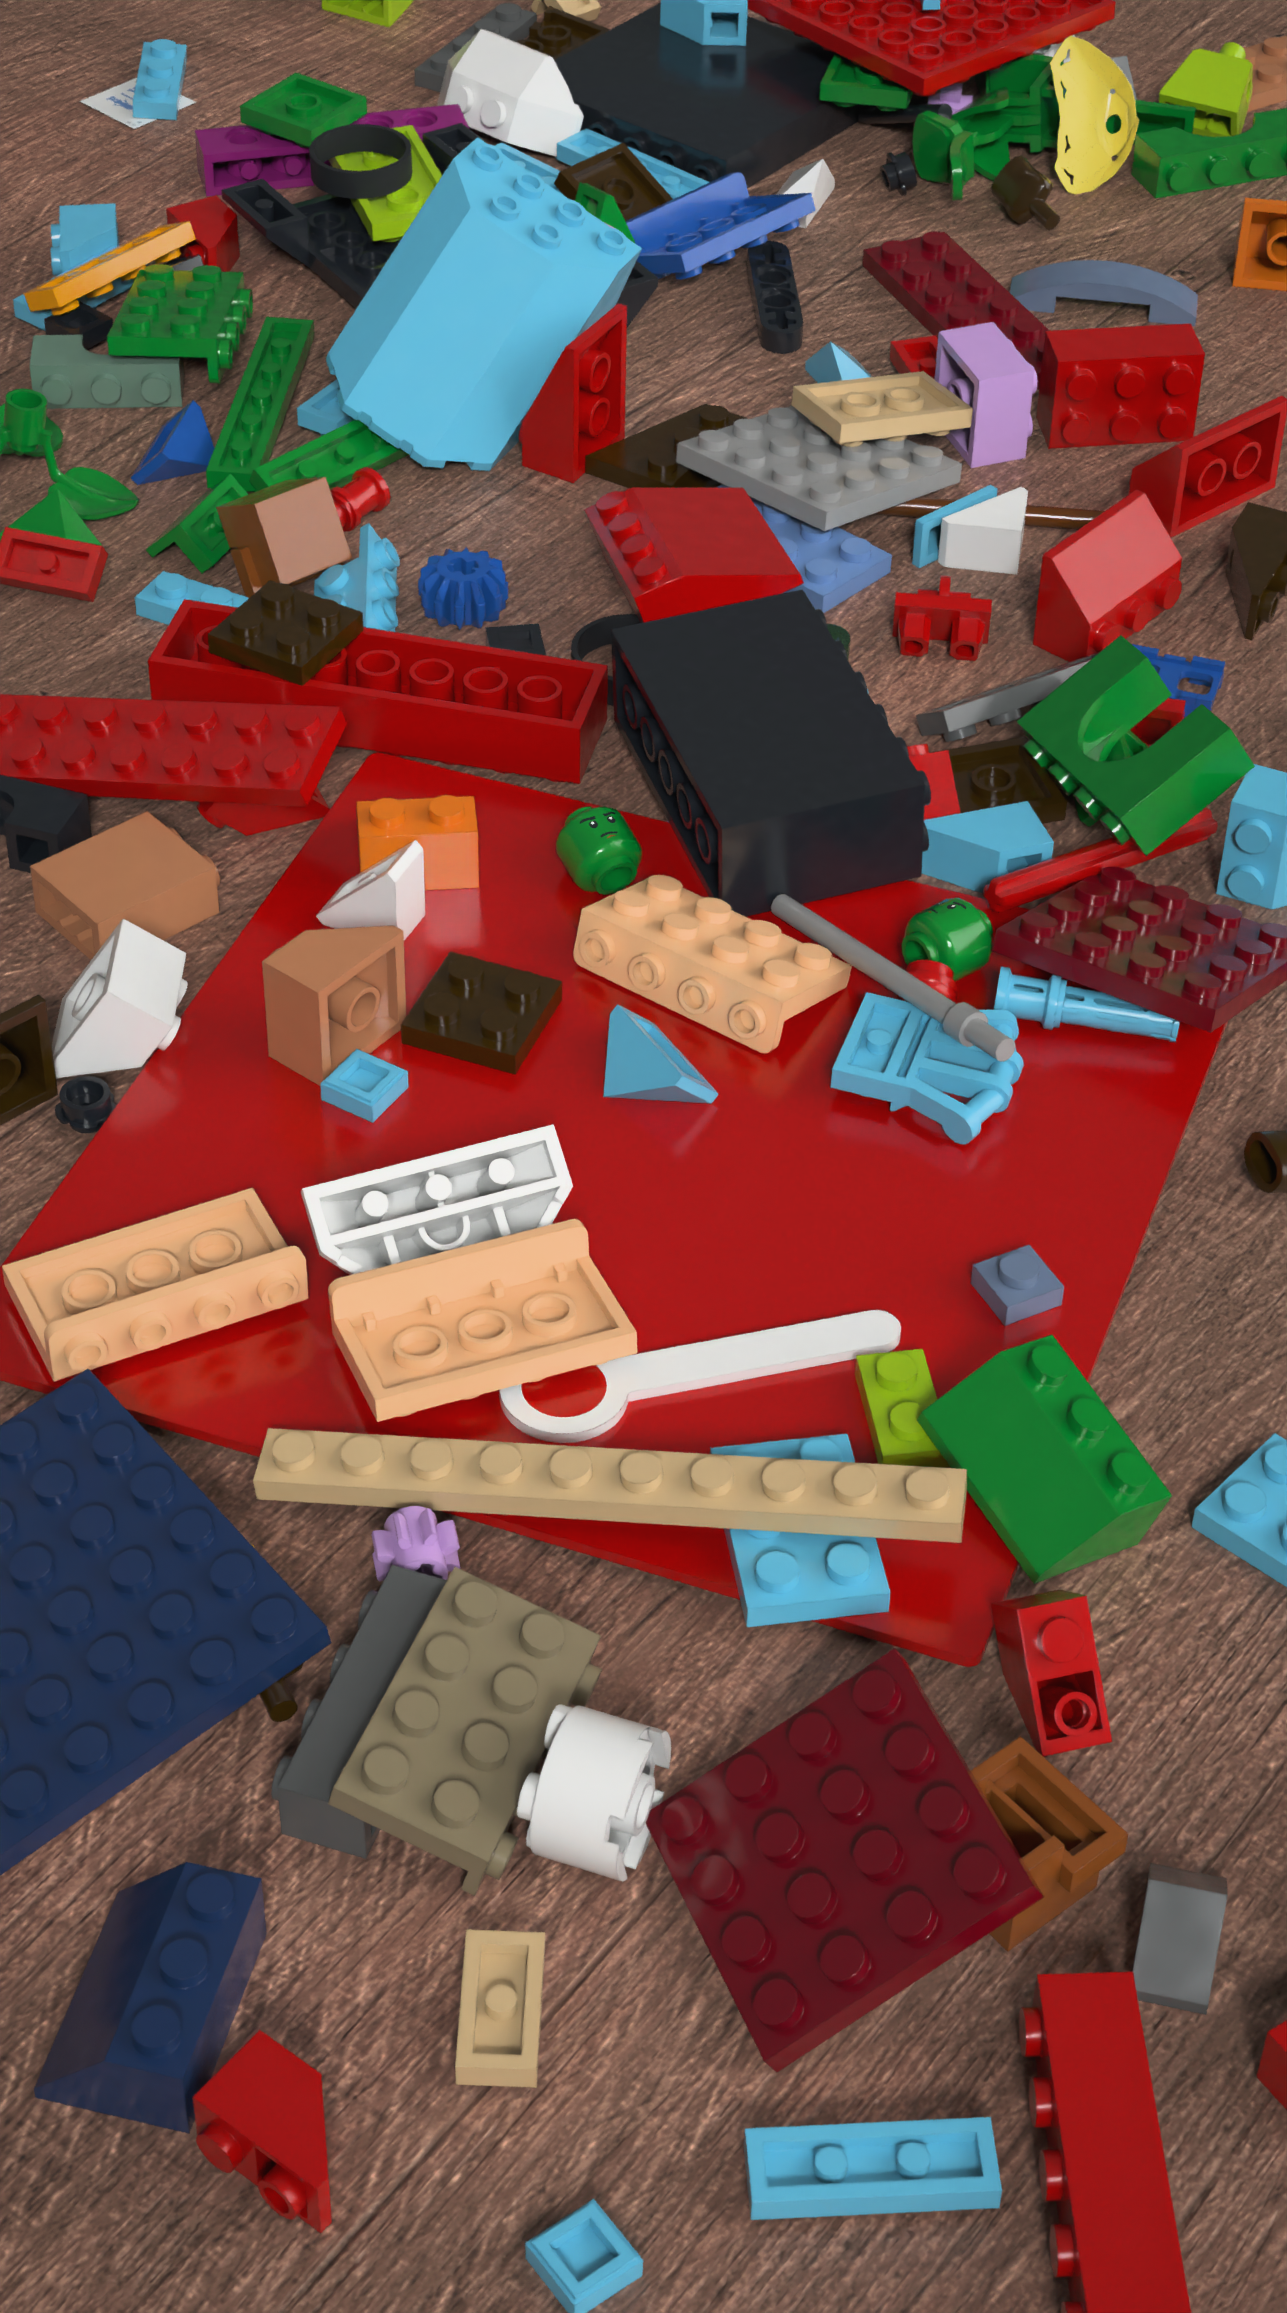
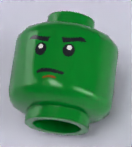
[556,806,642,895]
[902,898,993,982]

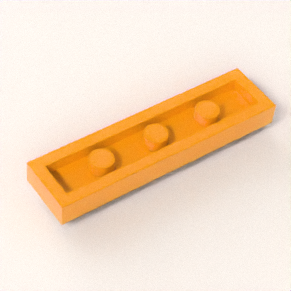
[24,221,196,315]

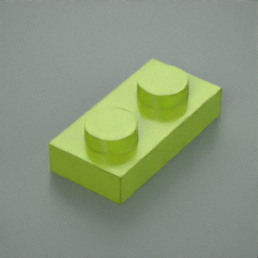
[855,1349,949,1468]

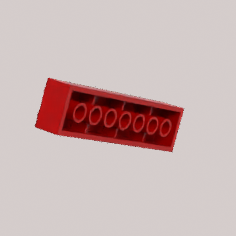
[148,599,608,784]

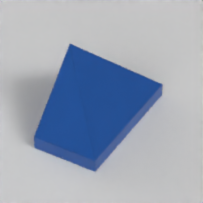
[131,400,214,485]

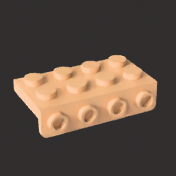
[573,875,852,1053]
[2,1188,309,1381]
[328,1219,637,1422]

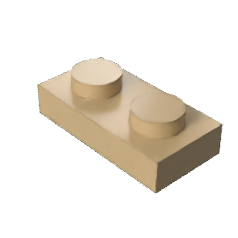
[455,1929,545,2088]

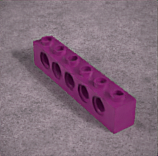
[195,104,470,197]

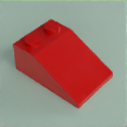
[519,303,627,483]

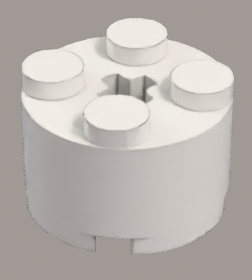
[517,1704,671,1882]

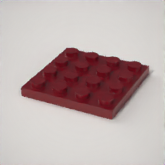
[992,867,1287,1033]
[646,1648,1044,2072]

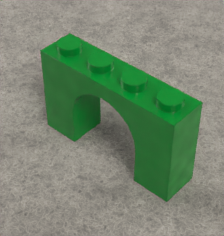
[1017,635,1255,856]

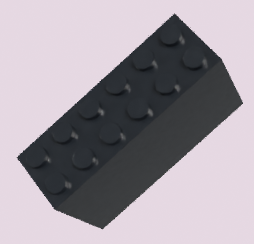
[611,589,931,917]

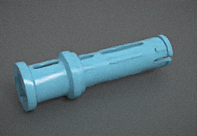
[994,966,1180,1042]

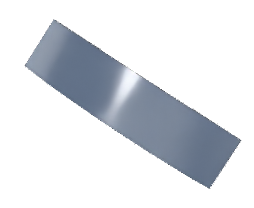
[1010,260,1198,326]

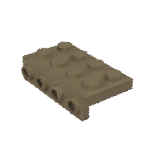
[328,1567,602,1896]

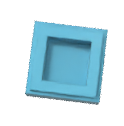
[320,1049,409,1123]
[525,2199,643,2313]

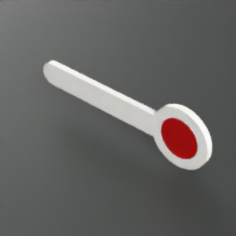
[499,1310,901,1443]

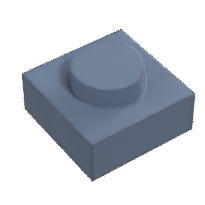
[971,1245,1064,1326]

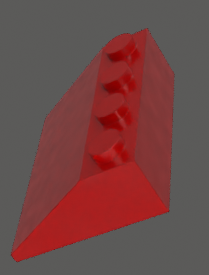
[584,488,804,623]

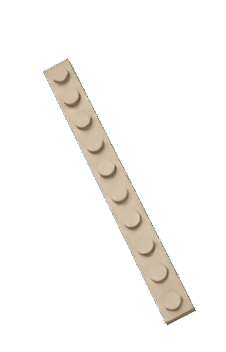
[253,1428,967,1543]

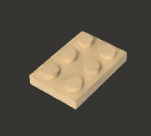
[791,371,973,447]

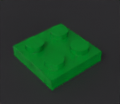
[820,53,913,111]
[240,73,367,147]

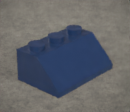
[34,1862,267,2133]

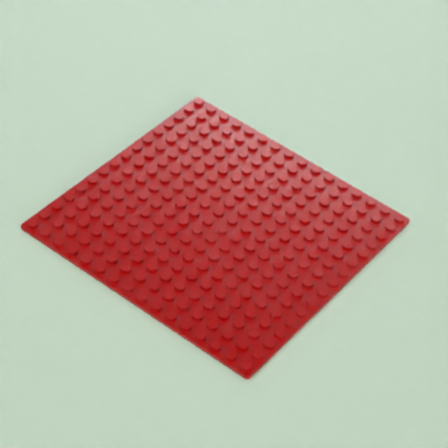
[0,753,1228,1667]

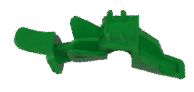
[913,54,1067,201]

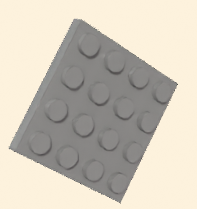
[676,406,962,531]

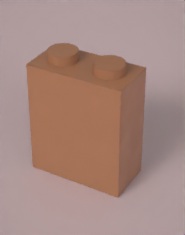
[30,811,220,960]

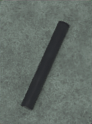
[857,104,952,124]

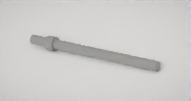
[771,894,1015,1062]

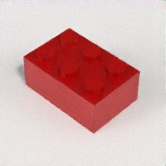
[1036,323,1205,449]

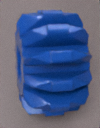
[418,547,508,630]

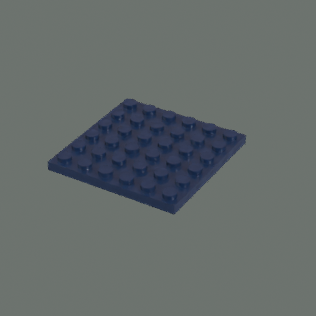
[0,1369,331,1876]

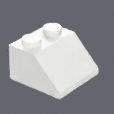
[52,919,188,1078]

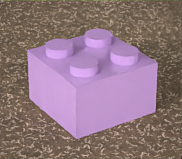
[935,322,1037,468]

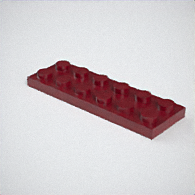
[863,231,1050,390]

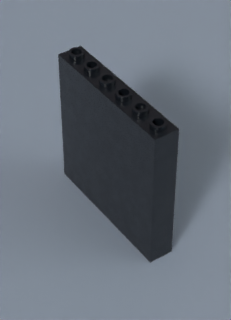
[554,3,872,189]

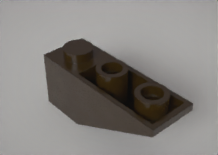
[1225,502,1287,640]

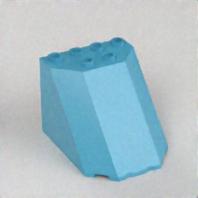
[326,137,642,471]

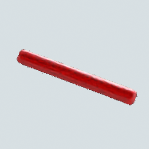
[983,807,1218,913]

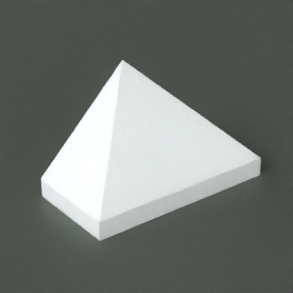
[776,159,835,228]

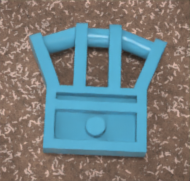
[831,992,1024,1144]

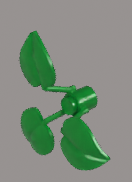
[0,389,139,520]

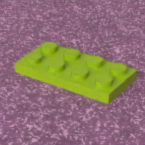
[329,125,442,242]

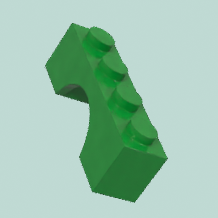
[1131,108,1287,199]

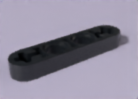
[747,241,803,354]

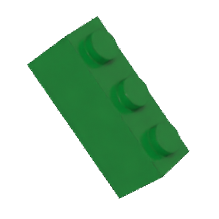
[917,1335,1172,1584]

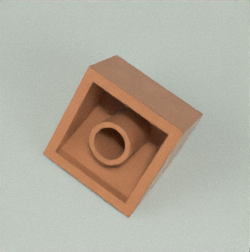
[262,925,406,1086]

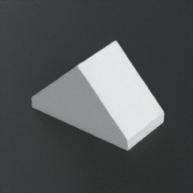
[938,487,1028,575]
[316,840,425,940]

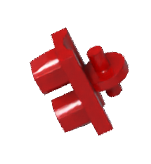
[892,575,992,661]

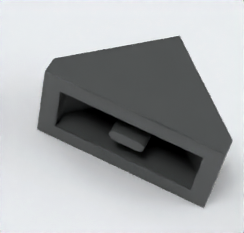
[1132,1863,1228,2015]

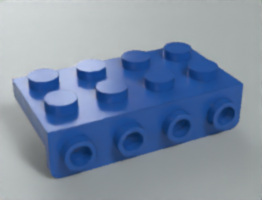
[625,172,816,279]

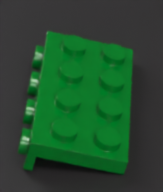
[107,264,253,383]

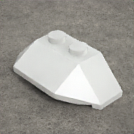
[437,29,584,157]
[301,1124,573,1275]

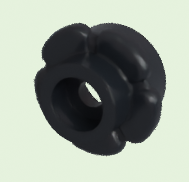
[880,152,917,196]
[55,1076,117,1134]

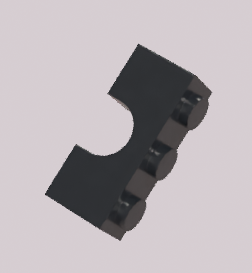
[0,775,92,873]

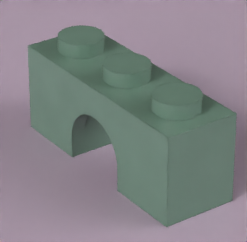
[30,335,184,409]

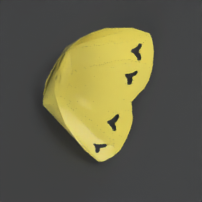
[1050,36,1139,194]

